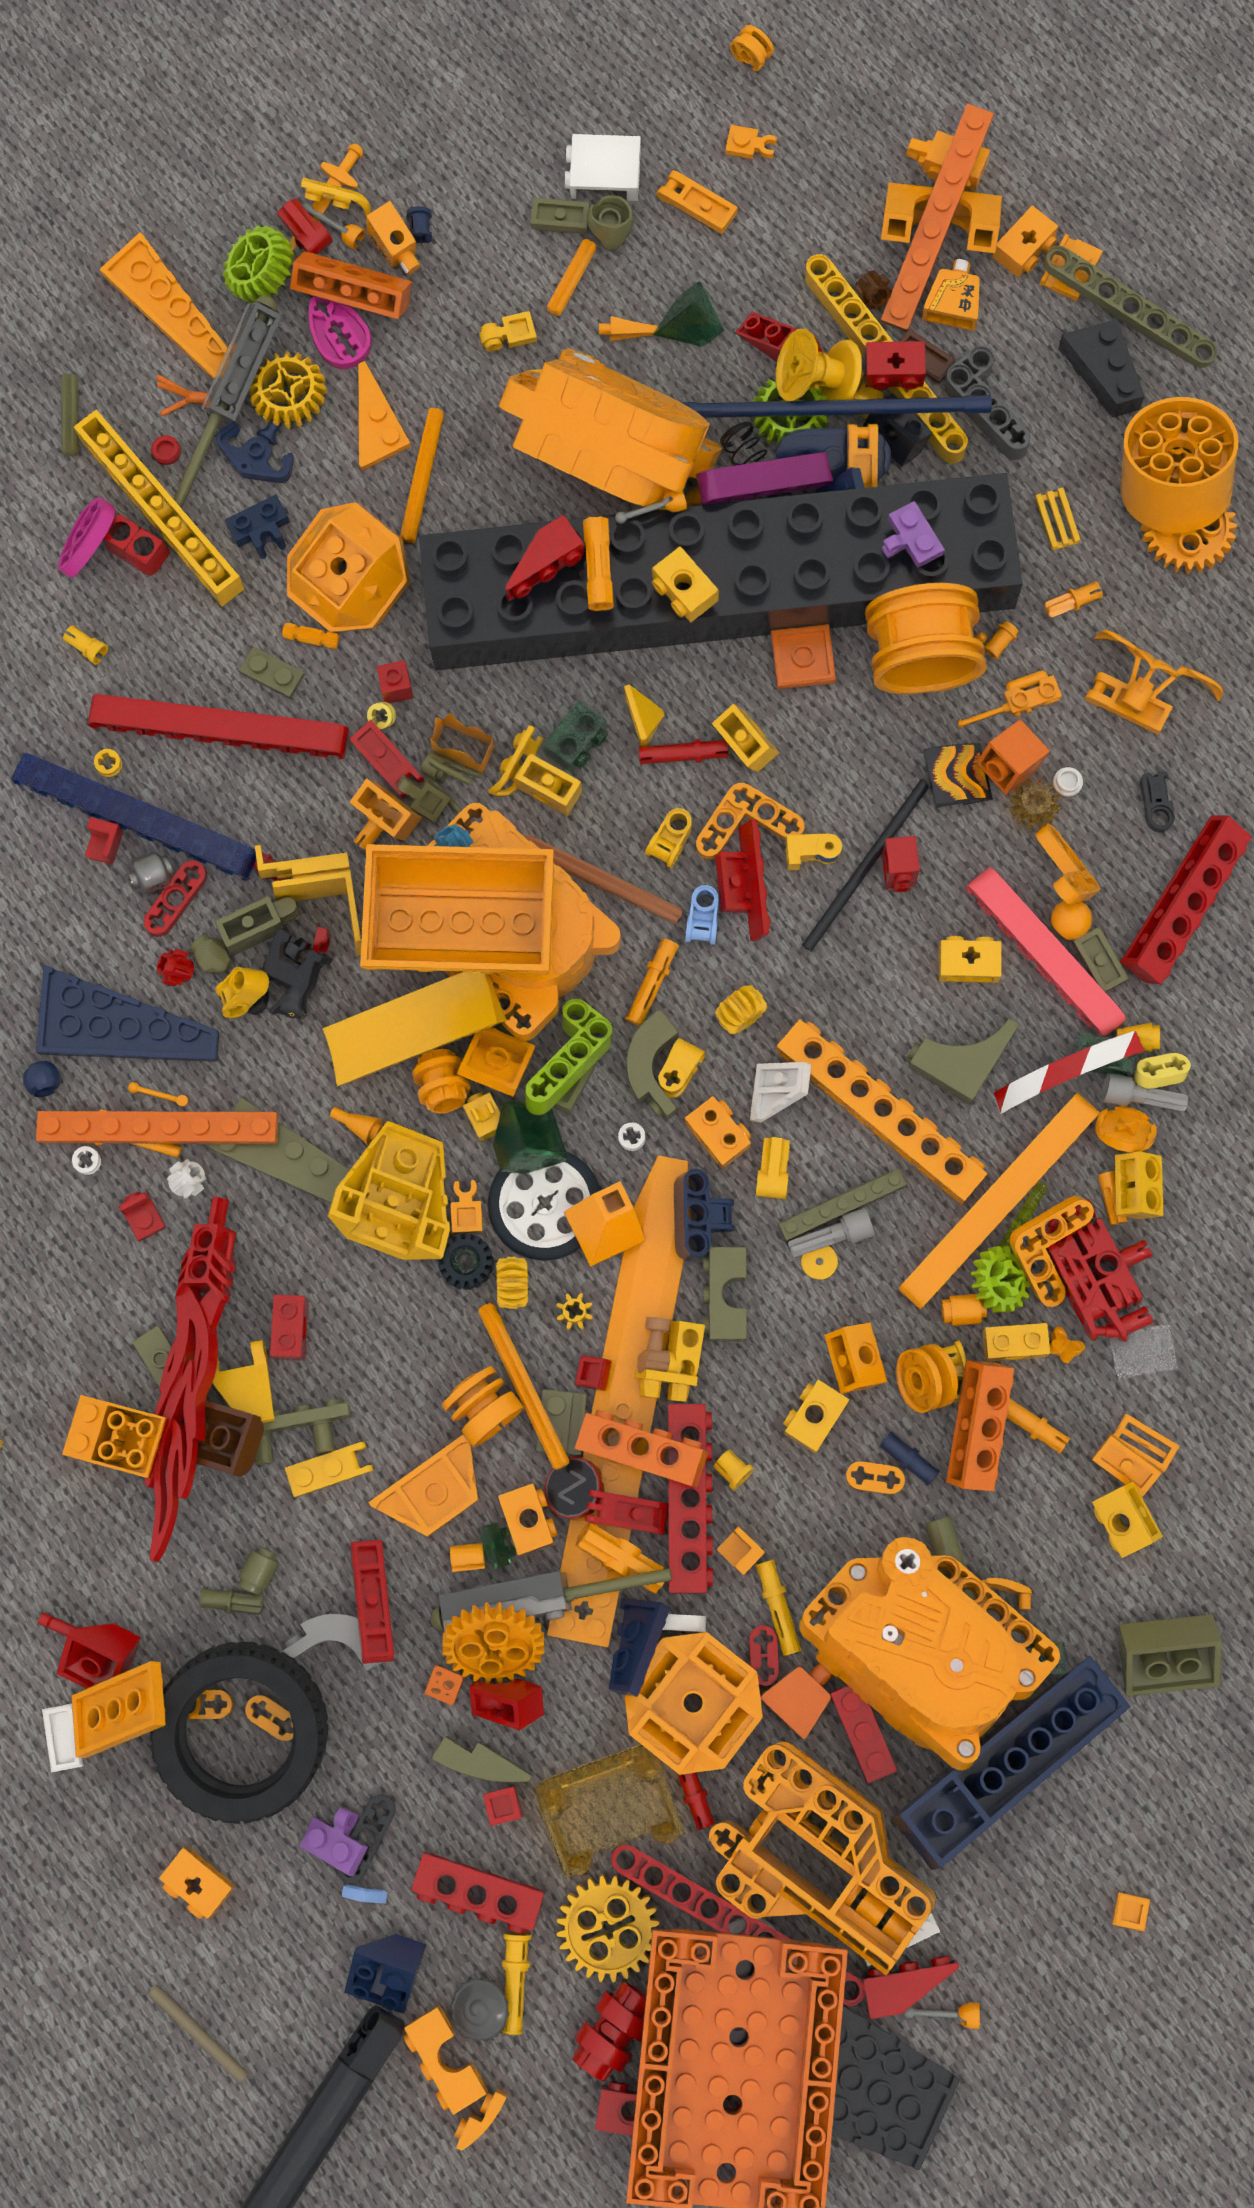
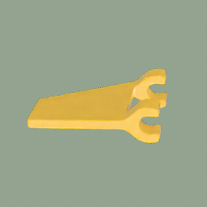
[212,1340,275,1423]

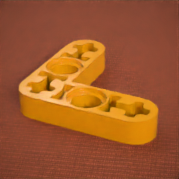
[696,783,805,859]
[1035,823,1101,904]
[1009,1195,1094,1307]

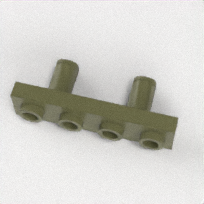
[255,1399,352,1466]

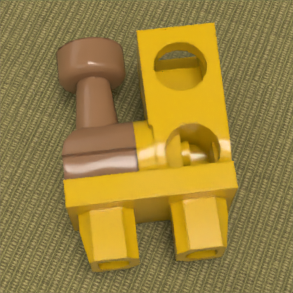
[634,1317,705,1402]

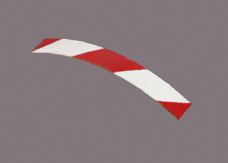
[994,1031,1144,1114]

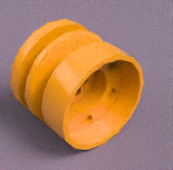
[441,1366,524,1448]

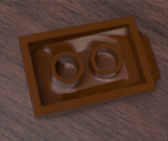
[182,1401,264,1477]

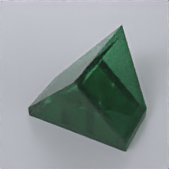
[653,282,725,347]

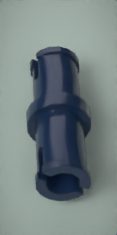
[879,1431,940,1486]

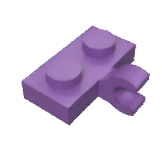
[881,501,945,568]
[299,1807,368,1876]

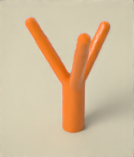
[156,375,208,416]

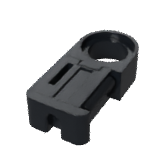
[1140,771,1175,833]

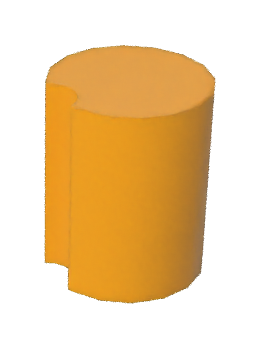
[450,1543,486,1572]

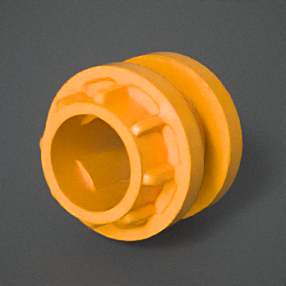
[412,1049,471,1114]

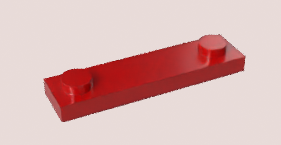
[350,1540,395,1664]

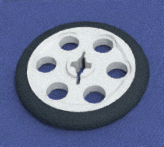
[488,1147,601,1261]

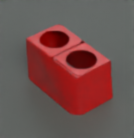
[103,513,171,576]

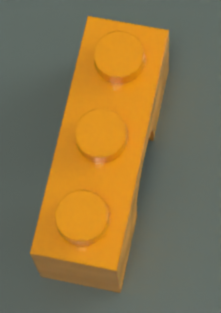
[403,2004,488,2115]

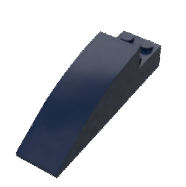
[891,1656,1131,1870]

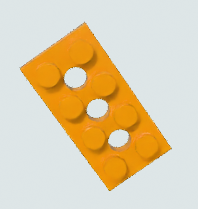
[72,1661,166,1758]

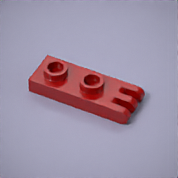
[349,720,424,799]
[585,1490,668,1535]

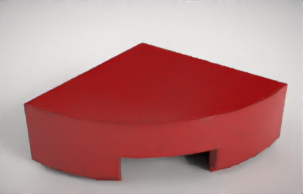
[313,927,332,954]

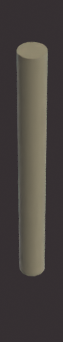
[148,1985,249,2084]

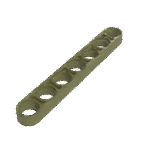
[1043,246,1217,368]

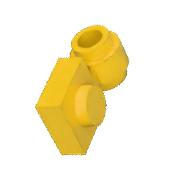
[479,311,537,352]

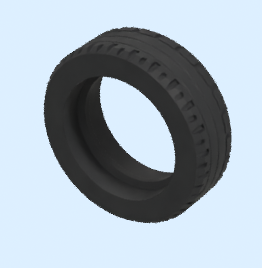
[150,1641,329,1824]

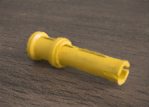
[501,1932,532,2035]

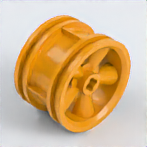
[865,583,987,695]

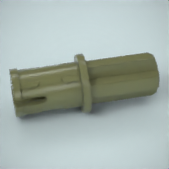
[200,1588,263,1614]

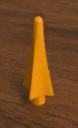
[598,316,677,341]

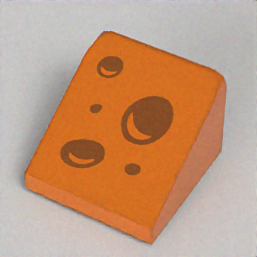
[424,1664,465,1706]

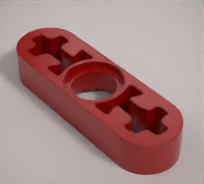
[144,860,207,937]

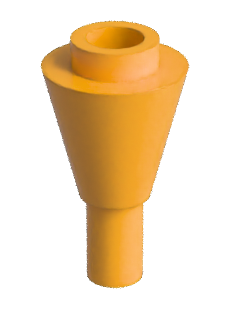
[330,1107,383,1146]

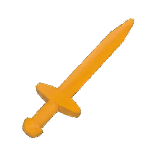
[290,143,363,250]

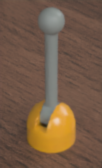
[303,203,365,250]
[615,490,687,524]
[902,2002,980,2029]

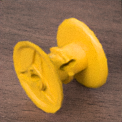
[775,329,862,401]

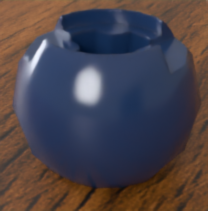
[23,1061,61,1097]

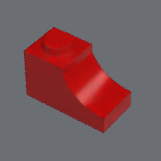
[469,1679,544,1731]

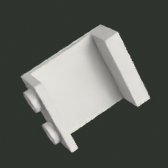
[565,134,641,201]

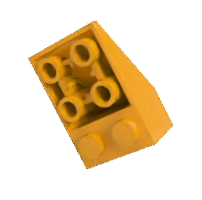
[62,1395,167,1478]

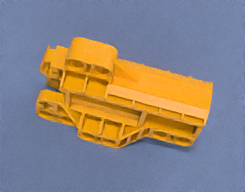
[709,1741,936,1976]

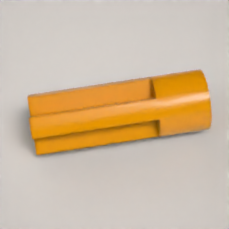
[1097,1171,1128,1225]

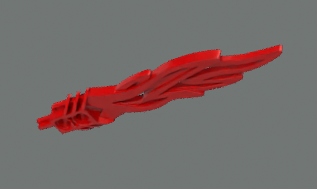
[145,1196,237,1562]

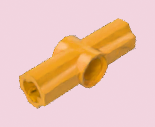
[575,1522,665,1594]

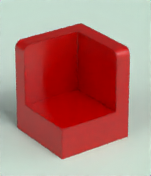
[85,817,123,865]
[483,1785,523,1826]

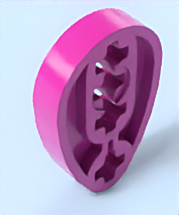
[308,296,372,369]
[57,497,115,578]

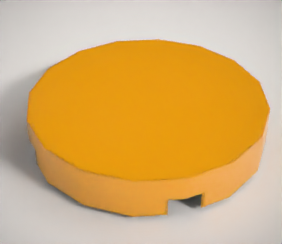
[1095,1106,1157,1152]

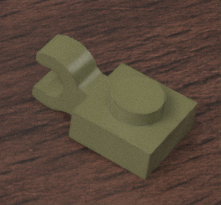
[396,775,451,822]

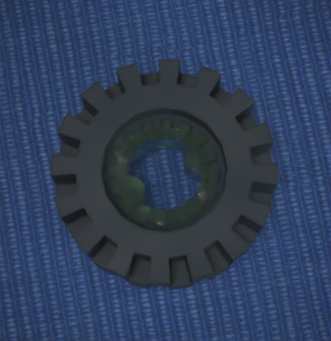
[438,1233,494,1290]

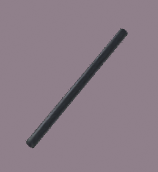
[802,780,929,952]

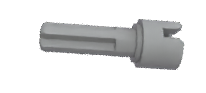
[1101,1073,1188,1112]
[788,1208,875,1257]

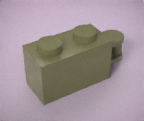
[214,896,299,956]

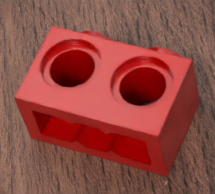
[882,836,920,892]

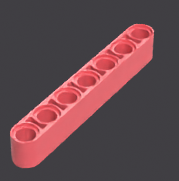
[965,867,1126,1040]

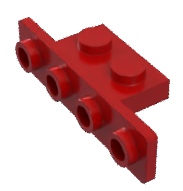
[715,819,770,941]

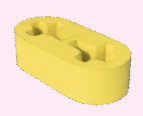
[1133,1053,1191,1089]

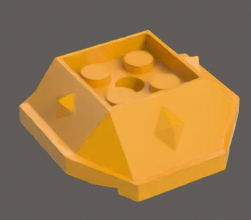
[287,502,411,633]
[624,1632,763,1775]

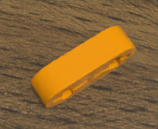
[846,1462,905,1495]
[245,1695,293,1741]

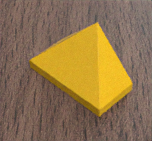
[624,684,664,746]

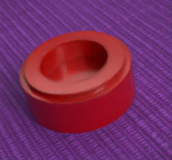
[151,435,181,465]

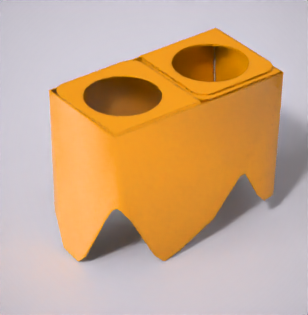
[430,713,495,773]

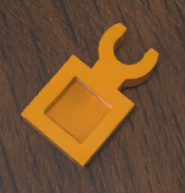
[725,125,777,159]
[451,1180,483,1234]

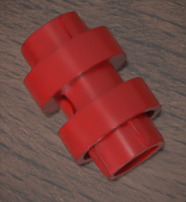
[572,1981,646,2082]

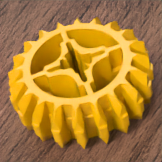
[249,350,327,429]

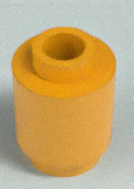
[941,1293,987,1326]

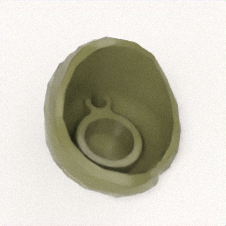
[587,195,634,251]

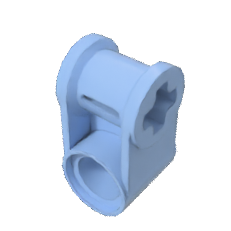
[685,885,718,945]

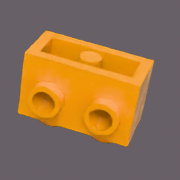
[685,1096,752,1169]

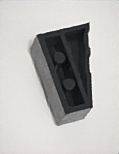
[1058,319,1145,418]

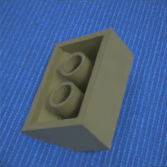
[1119,1614,1222,1697]

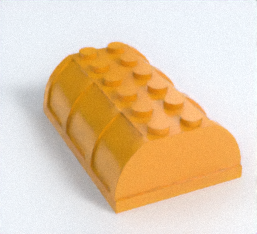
[360,844,554,975]

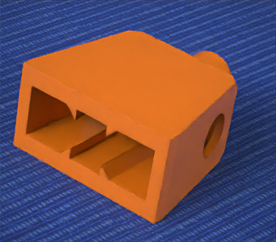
[760,1662,833,1740]

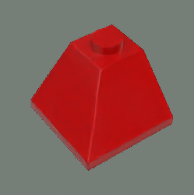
[56,1623,141,1689]

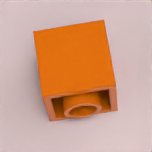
[976,719,1050,795]

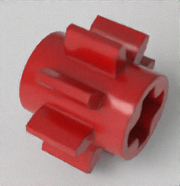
[157,948,194,987]

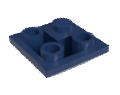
[344,1934,426,2014]

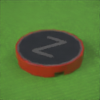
[545,1457,604,1520]

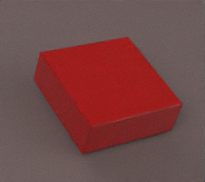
[574,1355,612,1391]

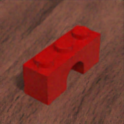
[829,1685,897,1783]

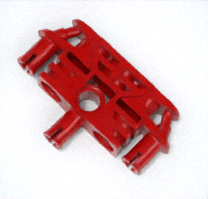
[1037,1199,1153,1342]

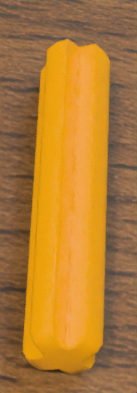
[547,239,596,316]

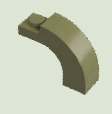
[627,1009,679,1120]

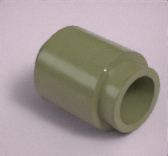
[238,1546,279,1596]

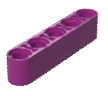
[696,452,833,505]

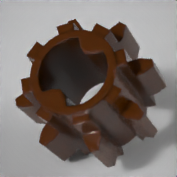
[854,270,892,309]

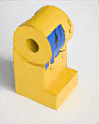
[785,833,842,871]

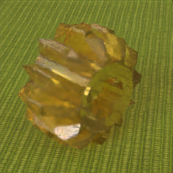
[1009,778,1060,829]

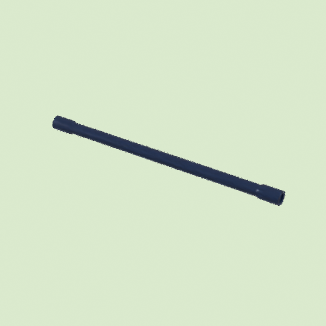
[681,395,992,418]

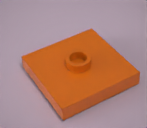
[771,624,836,689]

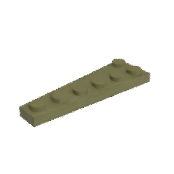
[207,1098,350,1203]

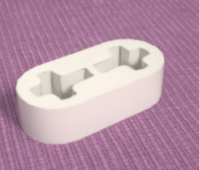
[662,1614,706,1632]

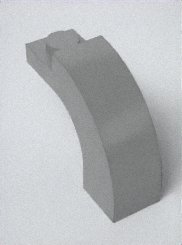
[280,1614,396,1671]

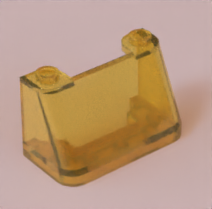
[536,1745,685,1878]

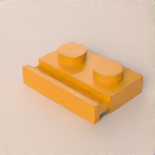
[1040,234,1103,302]

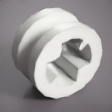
[618,1122,645,1151]
[72,1146,101,1175]

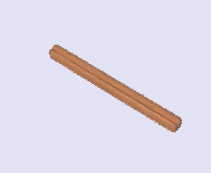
[525,835,683,924]

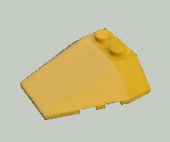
[328,1121,450,1260]

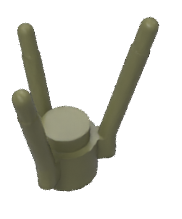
[420,752,483,814]

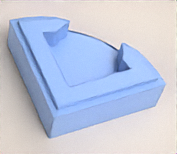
[342,1884,388,1904]

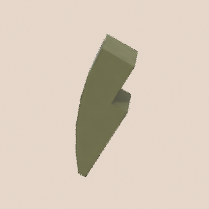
[431,1736,533,1783]

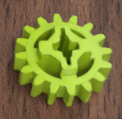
[971,1246,1030,1313]

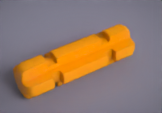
[282,623,340,649]

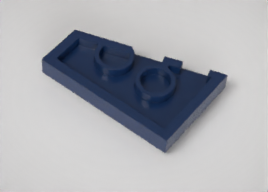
[609,1598,670,1697]

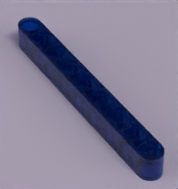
[11,753,257,881]

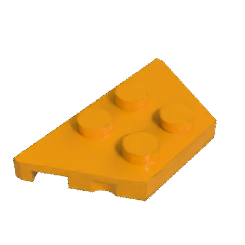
[368,1435,479,1537]

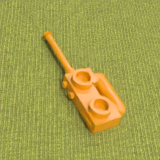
[958,670,1062,728]

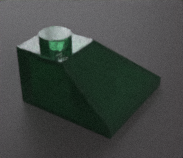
[493,1100,569,1174]

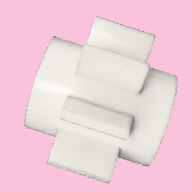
[167,1159,206,1199]

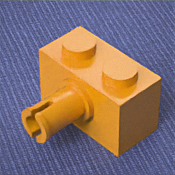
[349,778,423,850]

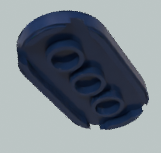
[774,427,891,488]

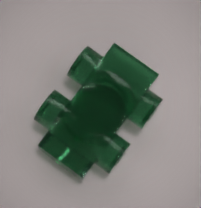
[481,1522,516,1569]

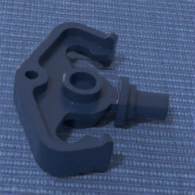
[216,418,294,483]

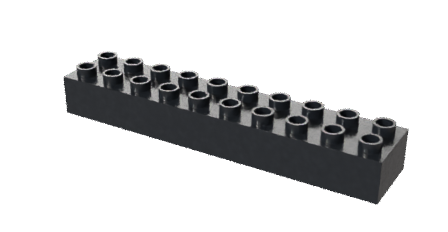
[419,473,1023,671]

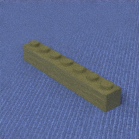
[778,1168,907,1243]

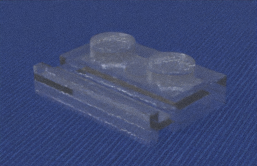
[1107,1324,1179,1380]

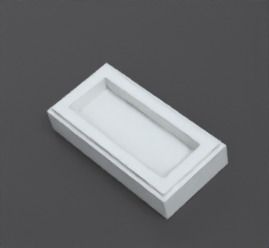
[42,1704,84,1772]

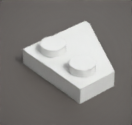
[750,1062,811,1123]

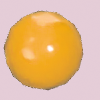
[1050,900,1093,940]

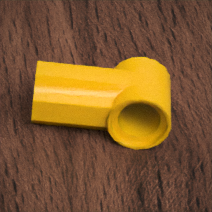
[756,1137,790,1200]

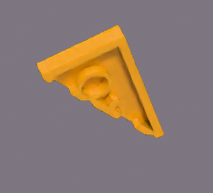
[358,361,411,471]

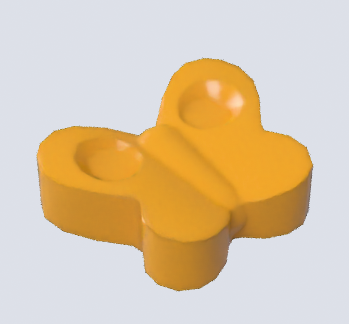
[1049,1326,1085,1364]

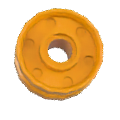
[896,1343,958,1413]

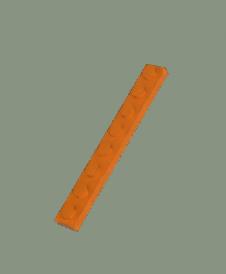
[881,103,994,331]
[36,1111,279,1144]

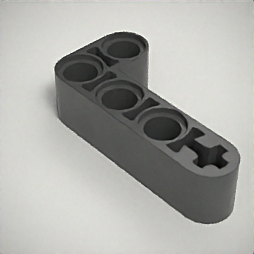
[944,346,1031,460]

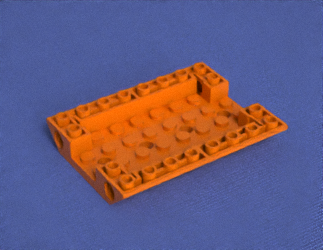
[626,1929,848,2208]

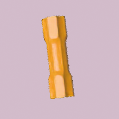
[583,516,614,611]

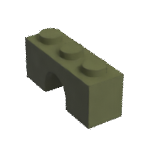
[703,1247,747,1342]

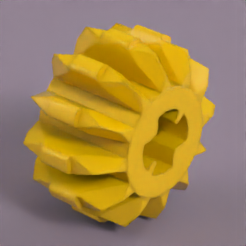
[715,985,767,1034]
[496,1257,528,1309]

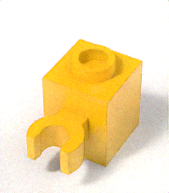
[463,1092,507,1142]

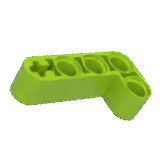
[525,999,612,1115]

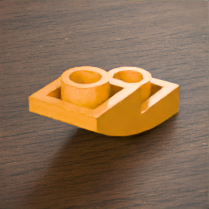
[454,2088,508,2151]

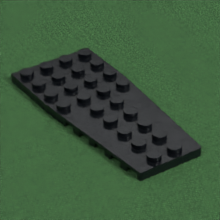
[706,1930,960,2170]

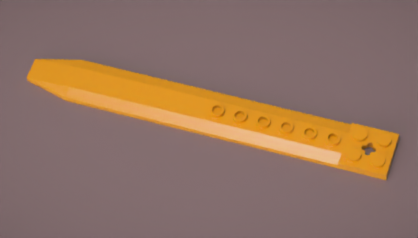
[547,1155,691,1648]

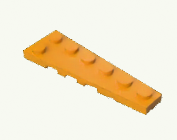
[100,232,228,380]

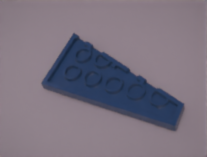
[36,965,219,1062]

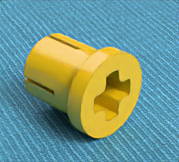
[713,1449,755,1491]

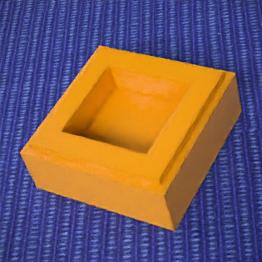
[1112,1892,1150,1932]

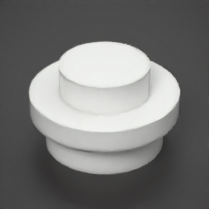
[1053,767,1083,797]

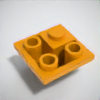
[564,1181,645,1267]

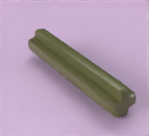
[61,373,79,456]

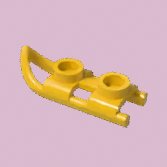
[301,177,371,217]
[488,725,544,797]

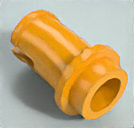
[984,621,1019,660]

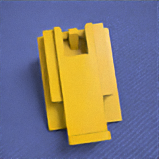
[255,845,361,956]

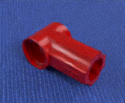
[277,198,333,254]

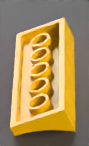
[323,971,507,1086]

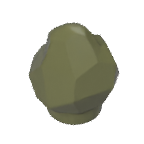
[190,934,232,974]

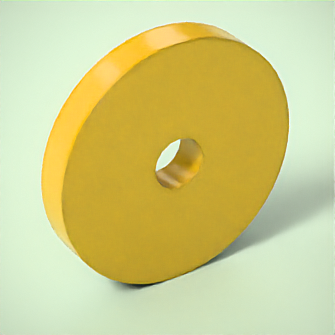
[801,1246,838,1280]

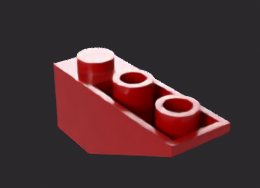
[735,312,823,362]
[505,514,584,601]
[861,1955,959,2019]

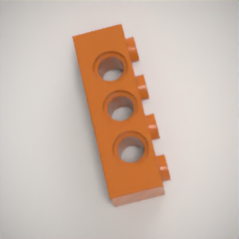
[290,251,412,319]
[946,1360,1014,1491]
[575,1410,708,1488]

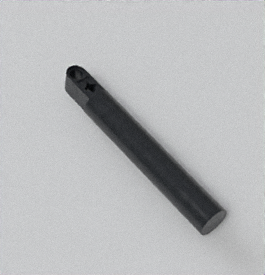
[241,2006,405,2208]

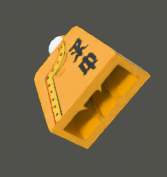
[366,201,421,275]
[922,259,980,331]

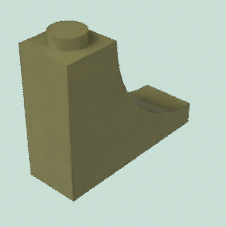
[907,1018,1019,1105]

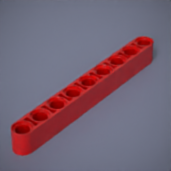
[87,694,349,759]
[610,1844,865,2006]

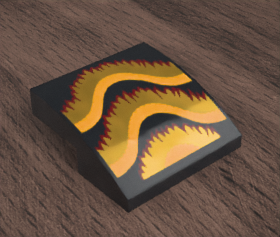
[923,743,993,808]

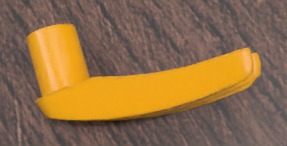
[982,1578,1033,1611]

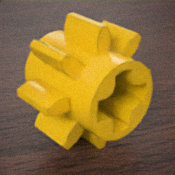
[556,1293,593,1331]

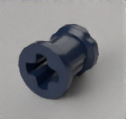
[406,206,432,243]

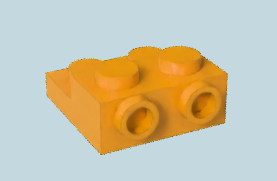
[457,1027,536,1097]

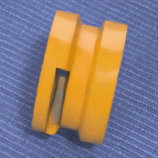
[730,25,774,71]

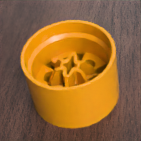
[1120,397,1239,533]

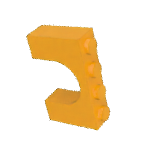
[881,182,1002,253]

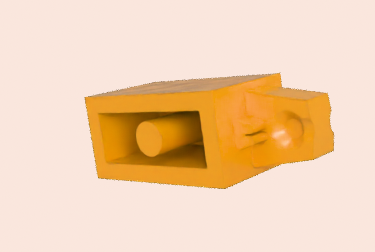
[906,130,990,192]

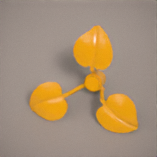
[1094,629,1223,713]

